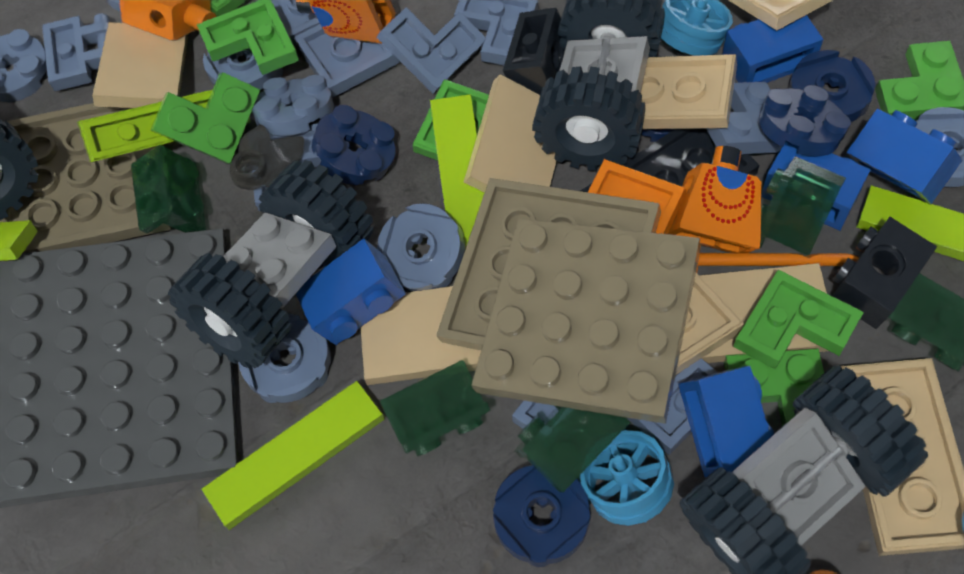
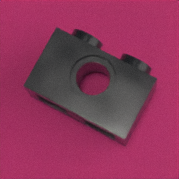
[502,7,566,95]
[832,217,937,329]

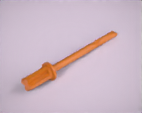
[696,253,859,273]

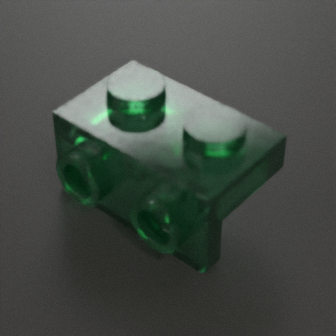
[131,145,207,234]
[760,156,846,256]
[887,273,964,372]
[379,360,491,456]
[514,405,630,492]

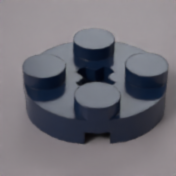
[789,50,875,122]
[759,85,851,156]
[312,105,395,185]
[493,465,590,567]

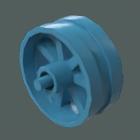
[661,0,733,56]
[580,430,675,526]

